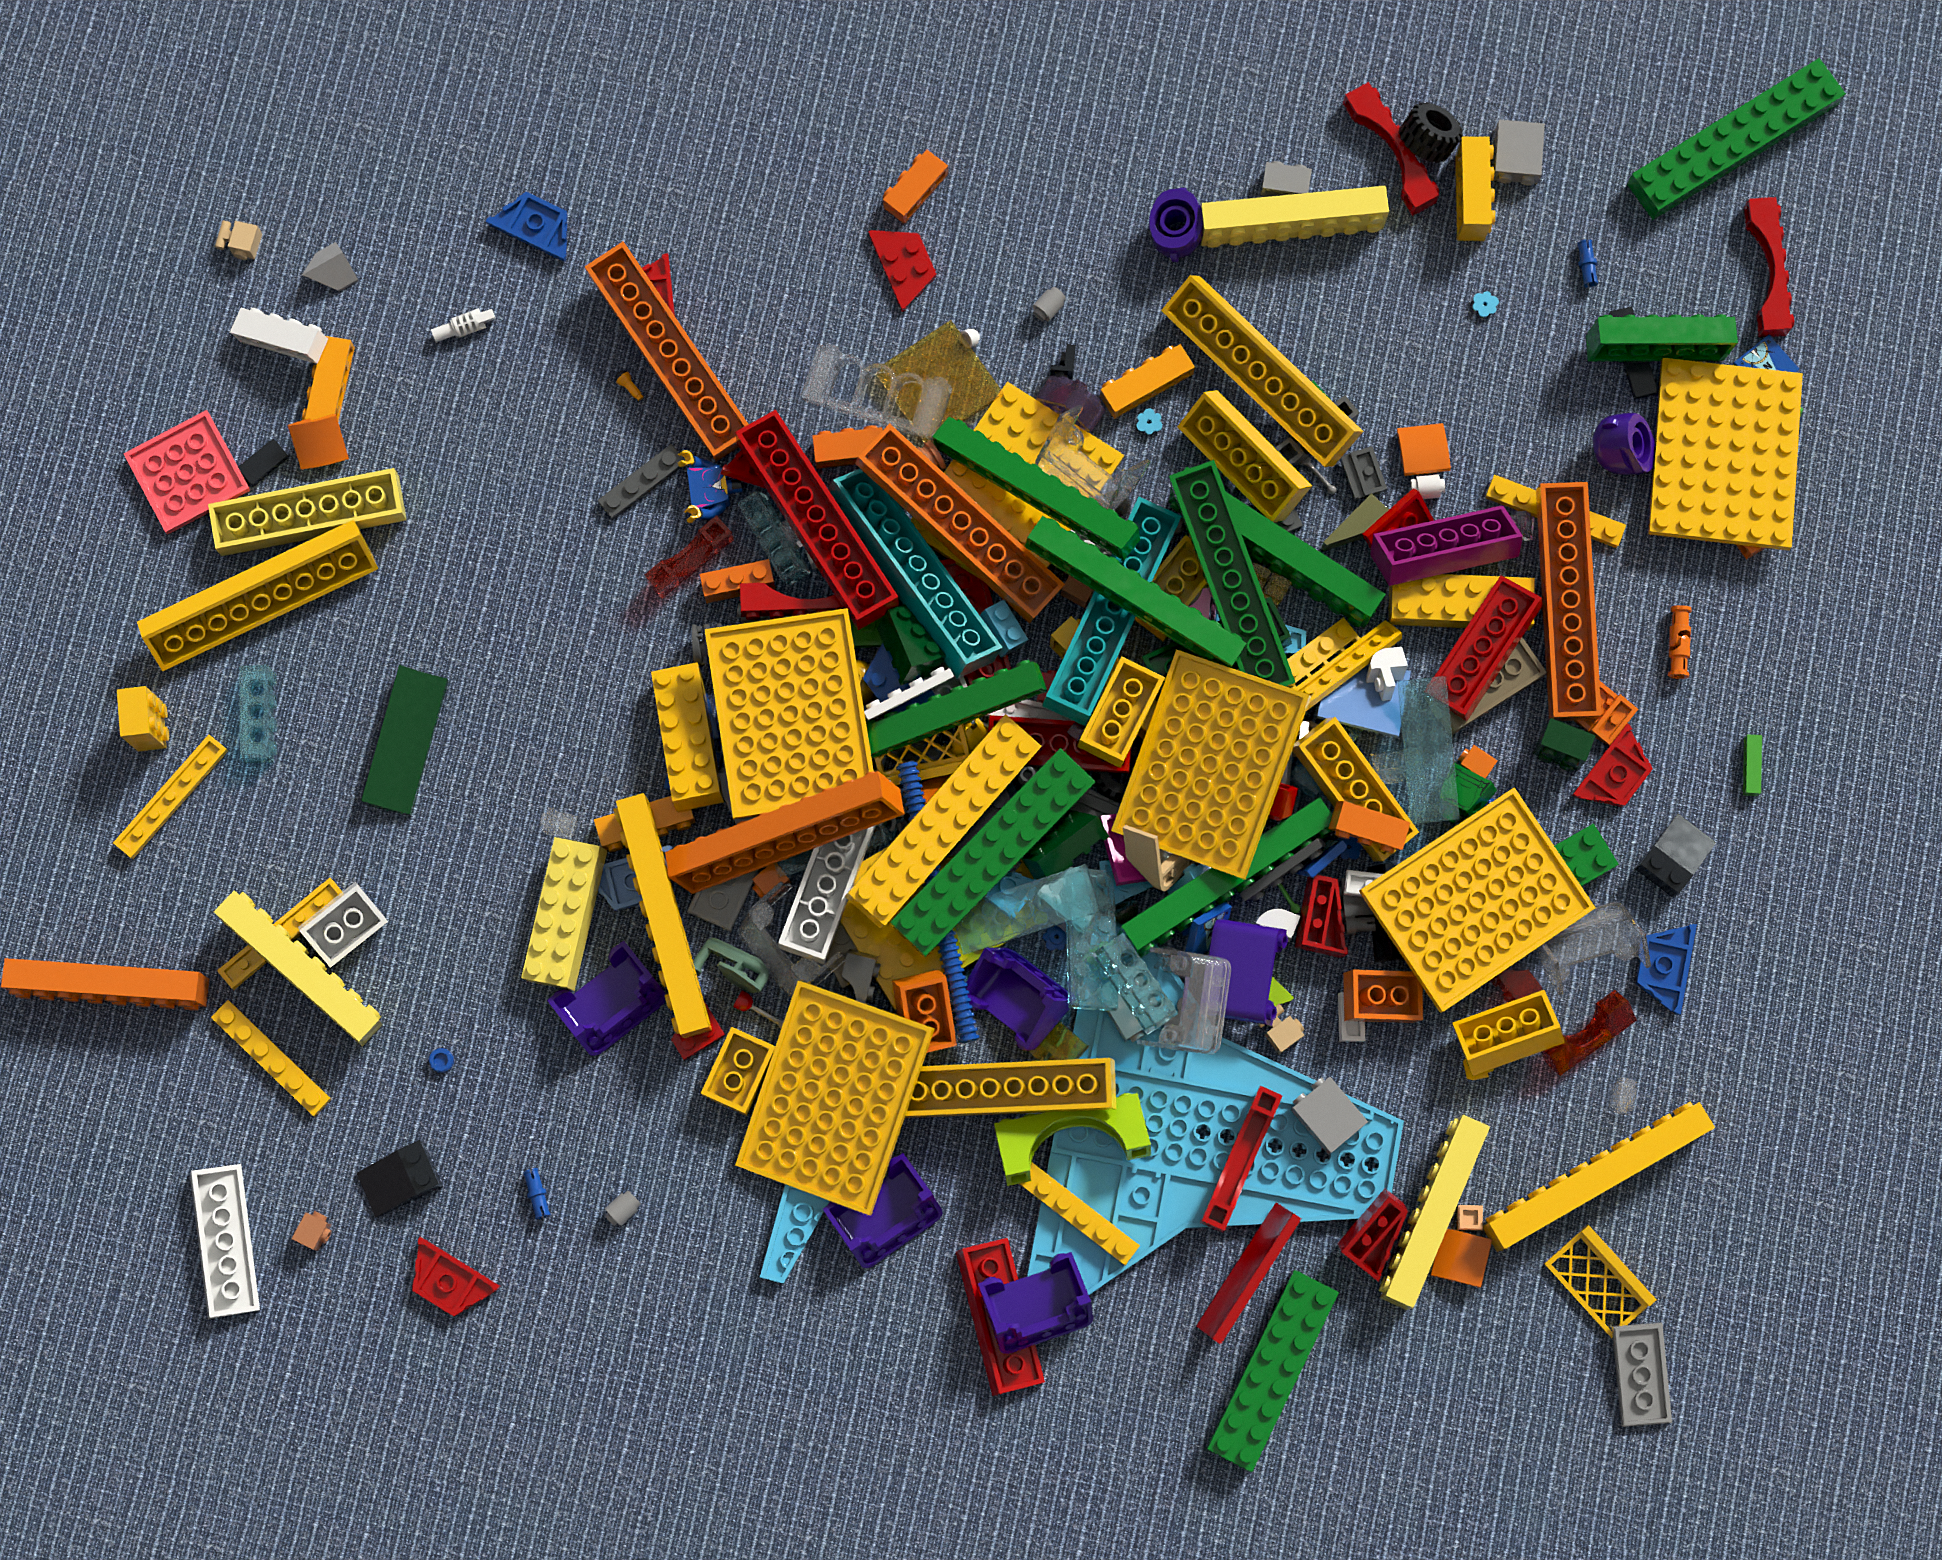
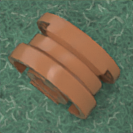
[917,440,946,471]

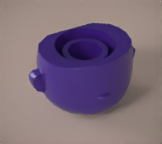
[1148,187,1203,263]
[1592,413,1655,475]

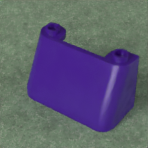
[1201,919,1288,1026]
[547,940,666,1056]
[966,947,1076,1051]
[823,1153,943,1268]
[978,1252,1094,1354]

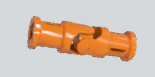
[1668,605,1692,679]

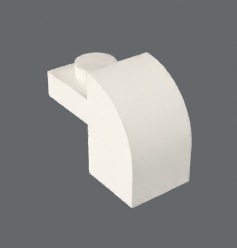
[1366,647,1408,701]
[1255,909,1301,942]

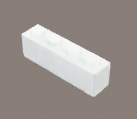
[230,308,328,364]

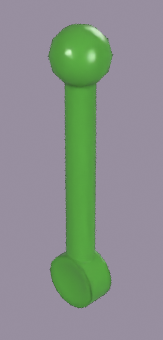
[1278,884,1300,914]

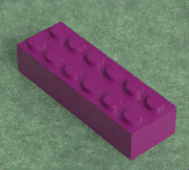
[1370,505,1523,586]

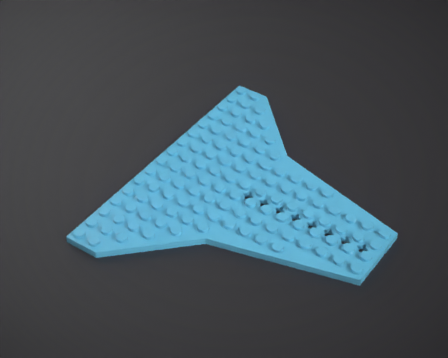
[1027,915,1404,1295]

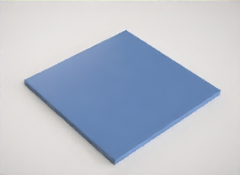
[1317,653,1411,738]

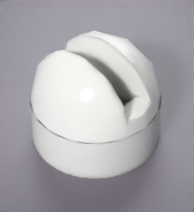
[960,329,980,349]

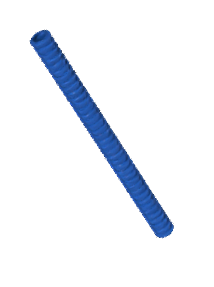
[896,761,980,1044]

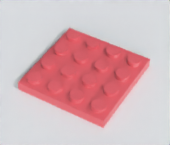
[124,410,251,535]

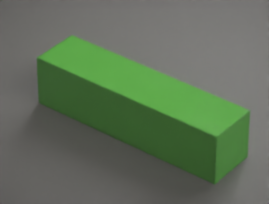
[1743,734,1762,796]

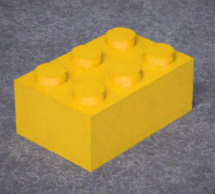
[117,686,169,752]
[701,1027,775,1116]

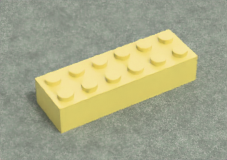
[521,837,607,991]

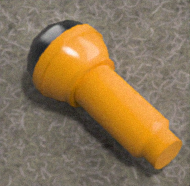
[615,370,644,401]

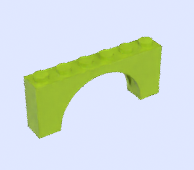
[994,1093,1151,1186]

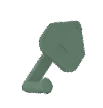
[693,937,769,993]

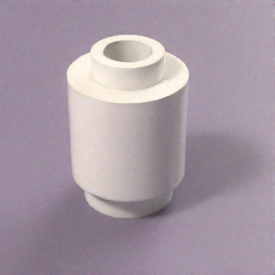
[1410,475,1445,499]

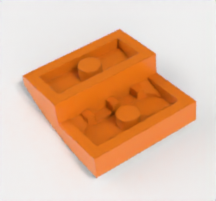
[287,413,349,470]
[1397,423,1451,476]
[1574,680,1638,746]
[1430,1229,1492,1288]

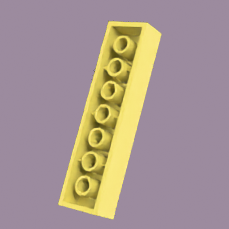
[1201,186,1389,248]
[208,468,407,556]
[214,891,382,1047]
[1379,1115,1490,1310]

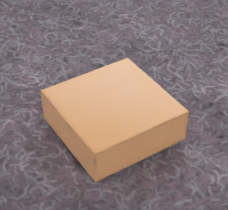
[1457,1205,1483,1231]

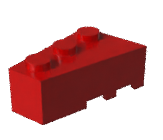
[1295,874,1348,958]
[1337,1188,1408,1282]

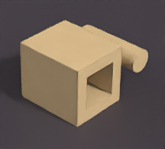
[215,220,262,260]
[1258,1004,1304,1055]

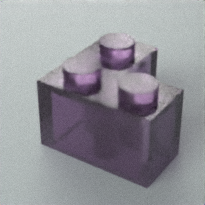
[1036,376,1106,432]

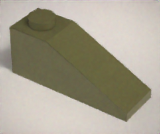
[1321,493,1389,551]

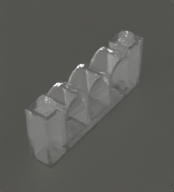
[800,343,953,441]

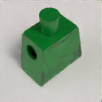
[1440,763,1497,824]

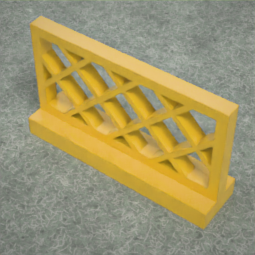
[875,724,971,785]
[1544,1224,1656,1338]

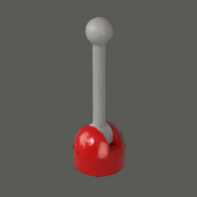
[733,990,784,1029]

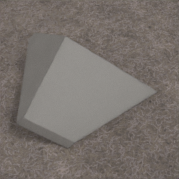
[302,242,359,292]

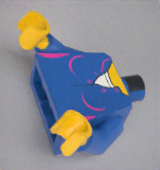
[677,450,742,523]

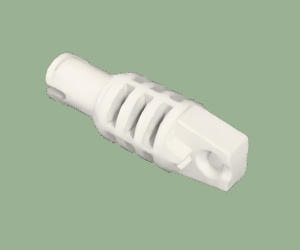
[431,308,495,342]

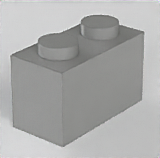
[1261,161,1312,197]

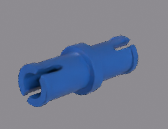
[1577,239,1599,288]
[523,1168,551,1220]

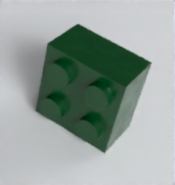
[1533,718,1596,772]

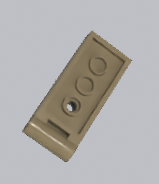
[1423,637,1547,736]

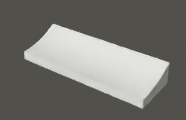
[190,1164,260,1320]

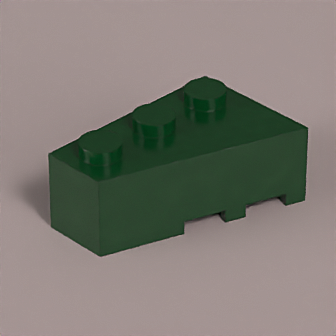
[877,604,946,686]
[1022,810,1110,882]

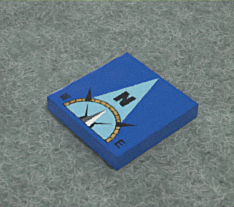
[1732,335,1799,373]
[1297,837,1348,878]
[1184,902,1232,961]

